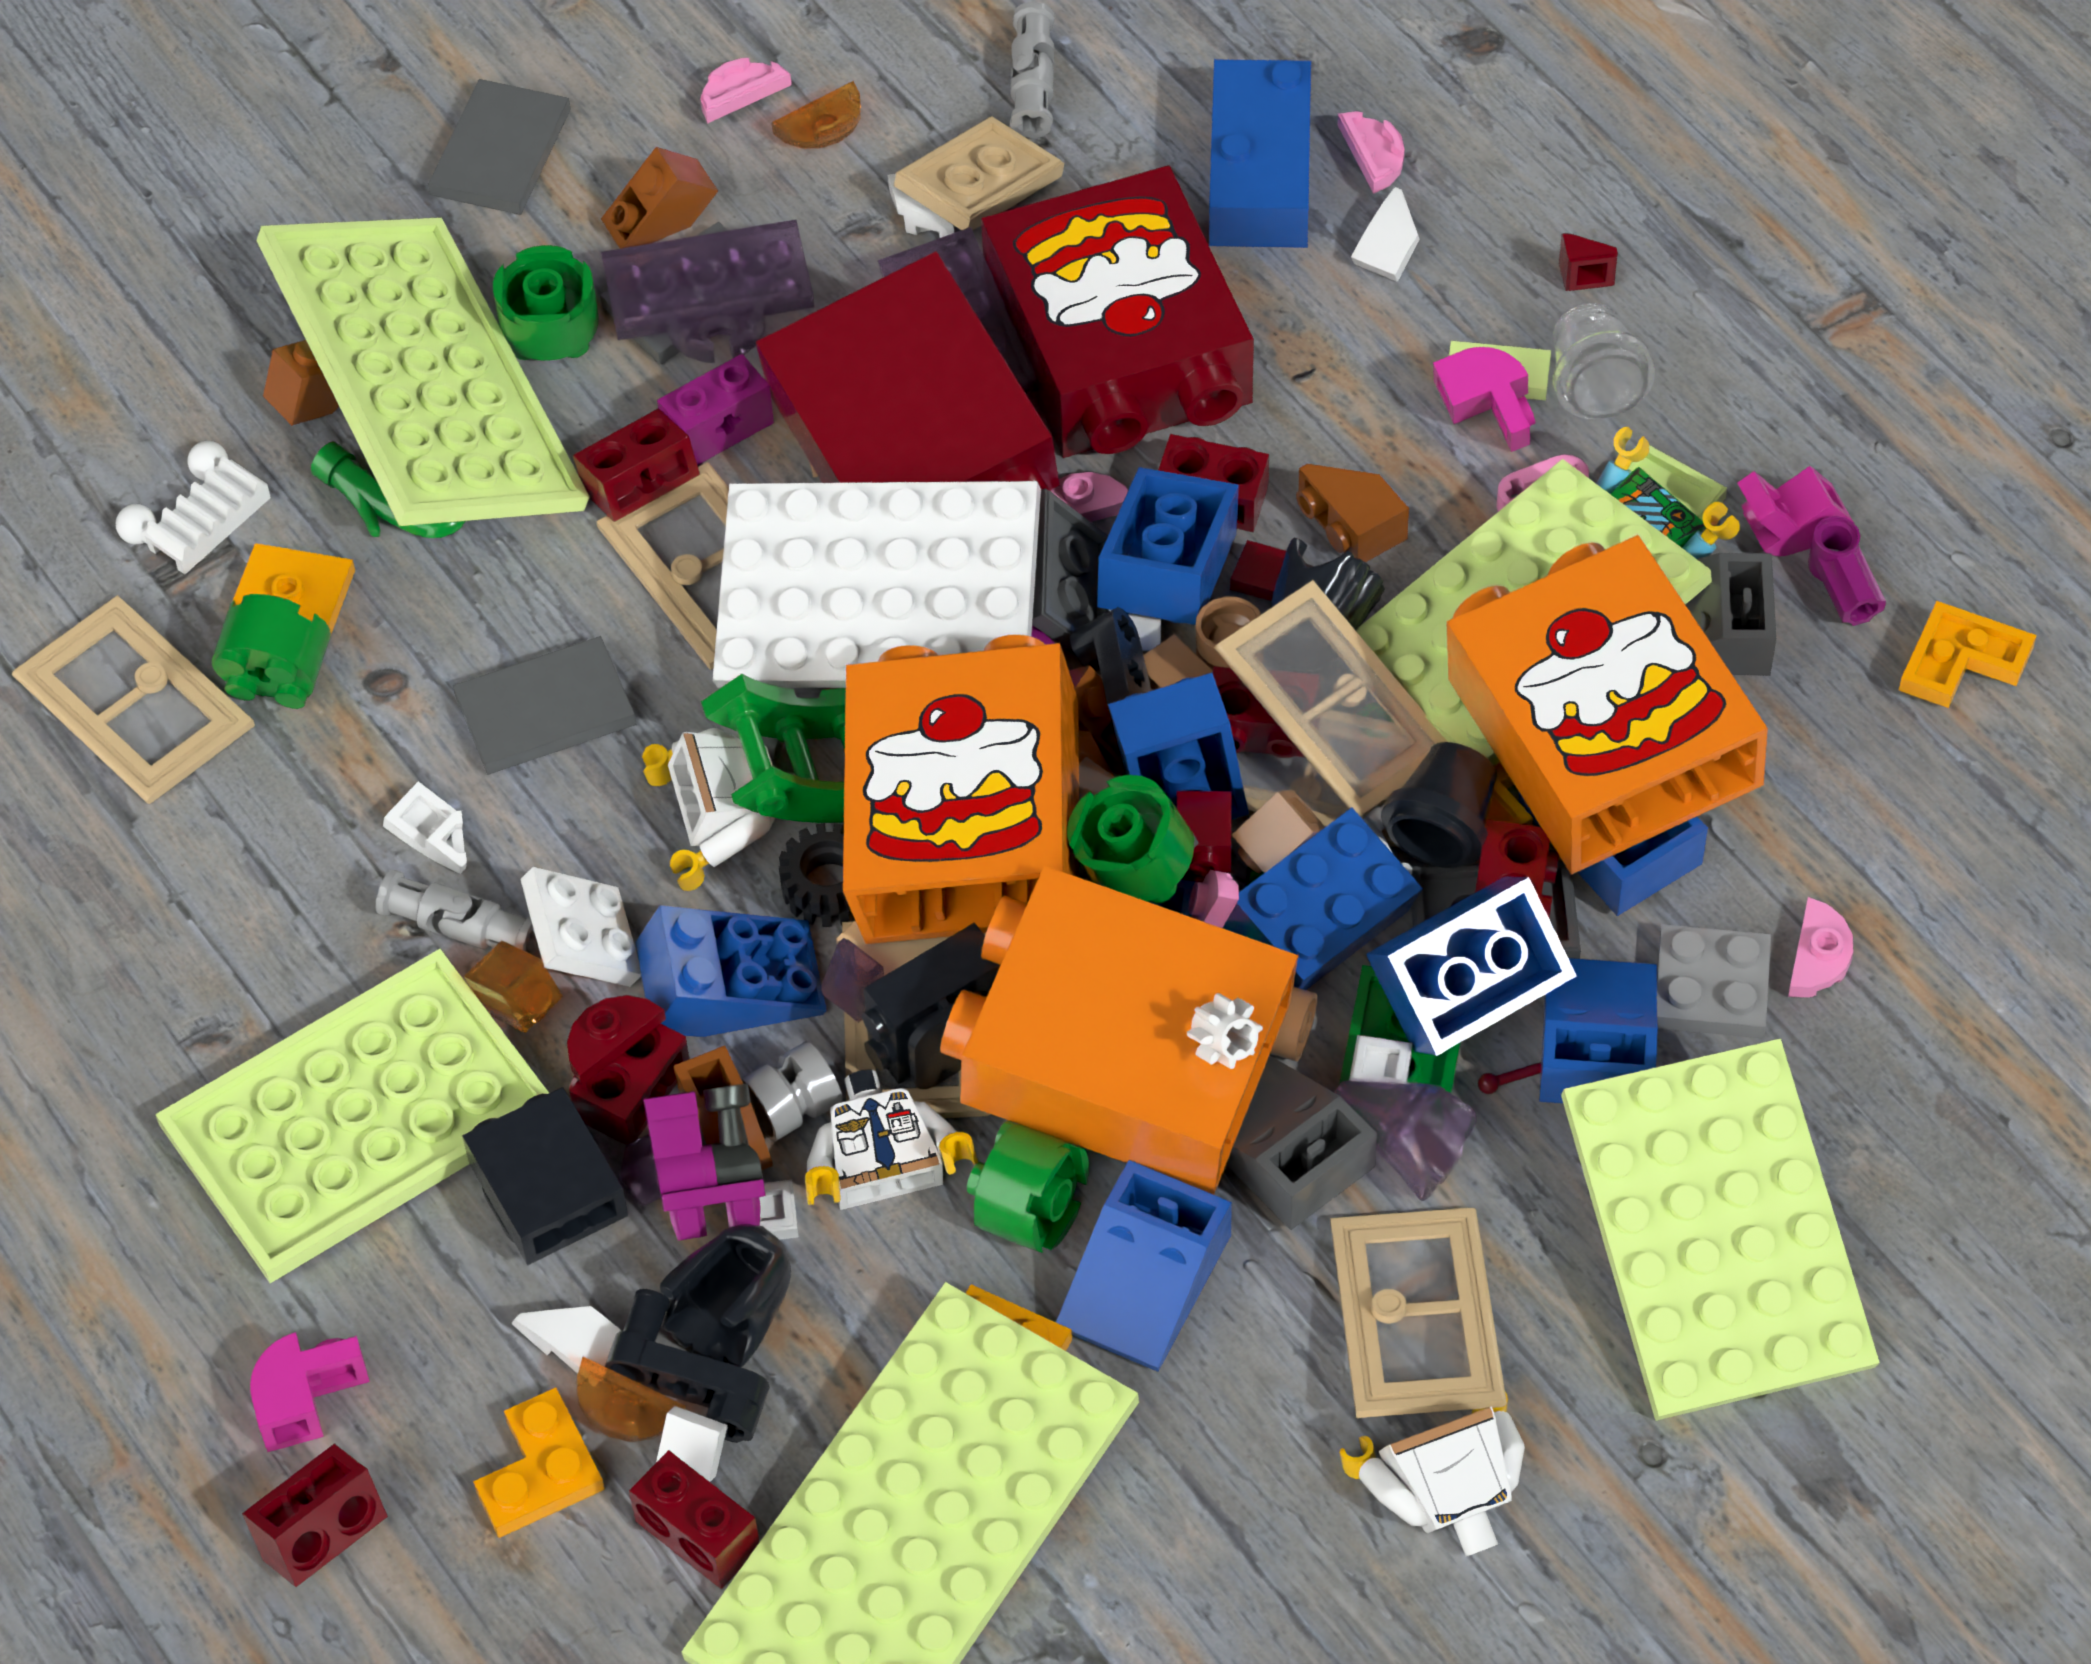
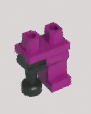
[643,1083,766,1241]

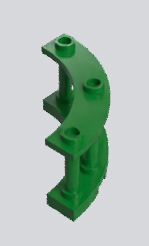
[701,673,846,823]

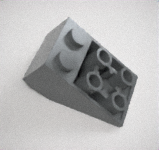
[1686,553,1777,676]
[1226,1056,1377,1230]

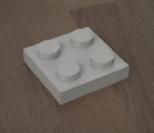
[1657,924,1771,1038]

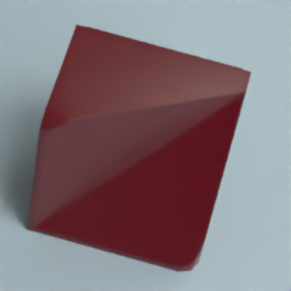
[1559,233,1618,291]

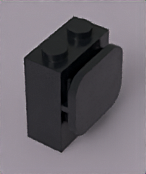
[862,922,1001,1089]
[462,1087,628,1266]

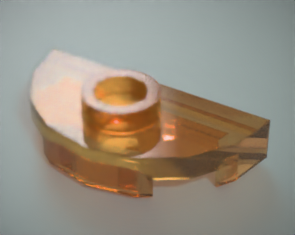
[772,81,861,149]
[575,1356,686,1442]

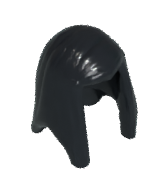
[1266,537,1385,673]
[659,1224,791,1367]

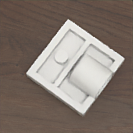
[520,867,641,987]

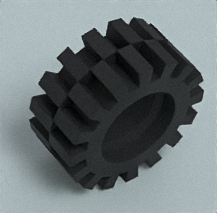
[778,823,852,927]

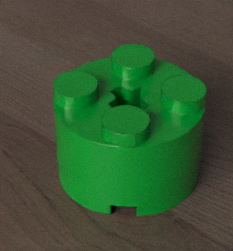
[493,245,599,361]
[212,594,331,709]
[1067,775,1195,903]
[967,1121,1089,1253]

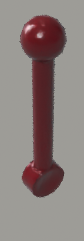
[1477,1062,1541,1094]

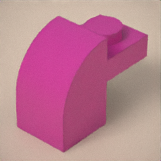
[1433,347,1535,452]
[1737,466,1853,556]
[250,1332,370,1452]

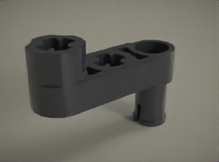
[1070,607,1151,712]
[605,1289,770,1443]

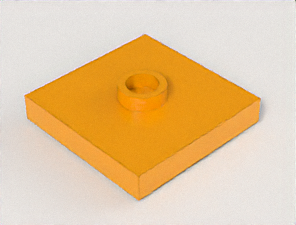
[232,543,355,634]

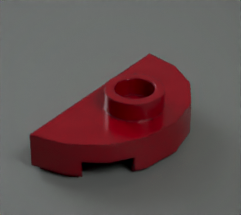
[567,995,666,1086]

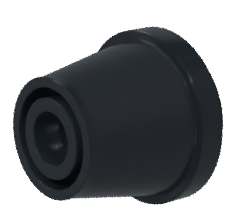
[1381,742,1497,868]

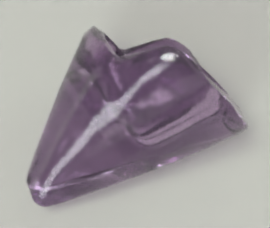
[1334,1081,1477,1201]

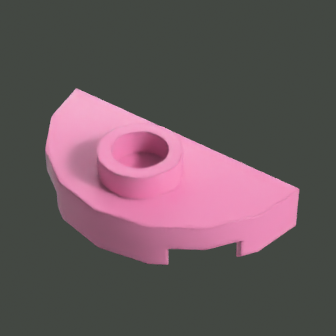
[700,58,791,124]
[1338,111,1405,194]
[1051,472,1128,522]
[1189,870,1239,928]
[1788,897,1853,998]

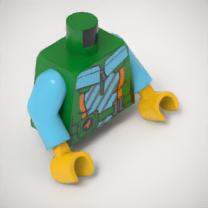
[1596,427,1740,559]

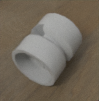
[741,1041,843,1142]

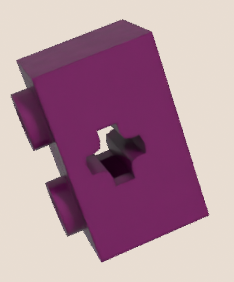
[657,353,774,465]

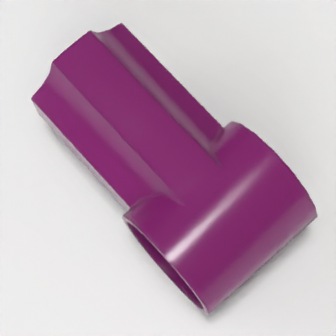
[1808,516,1886,626]

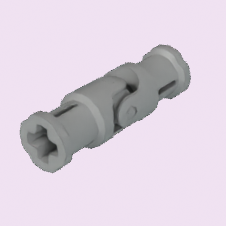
[1010,2,1055,139]
[376,870,538,962]

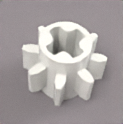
[1187,993,1263,1069]

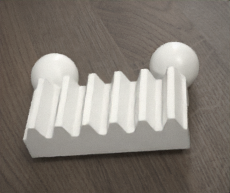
[116,441,271,574]

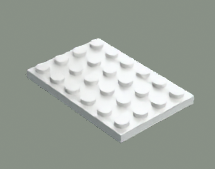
[712,481,1041,688]

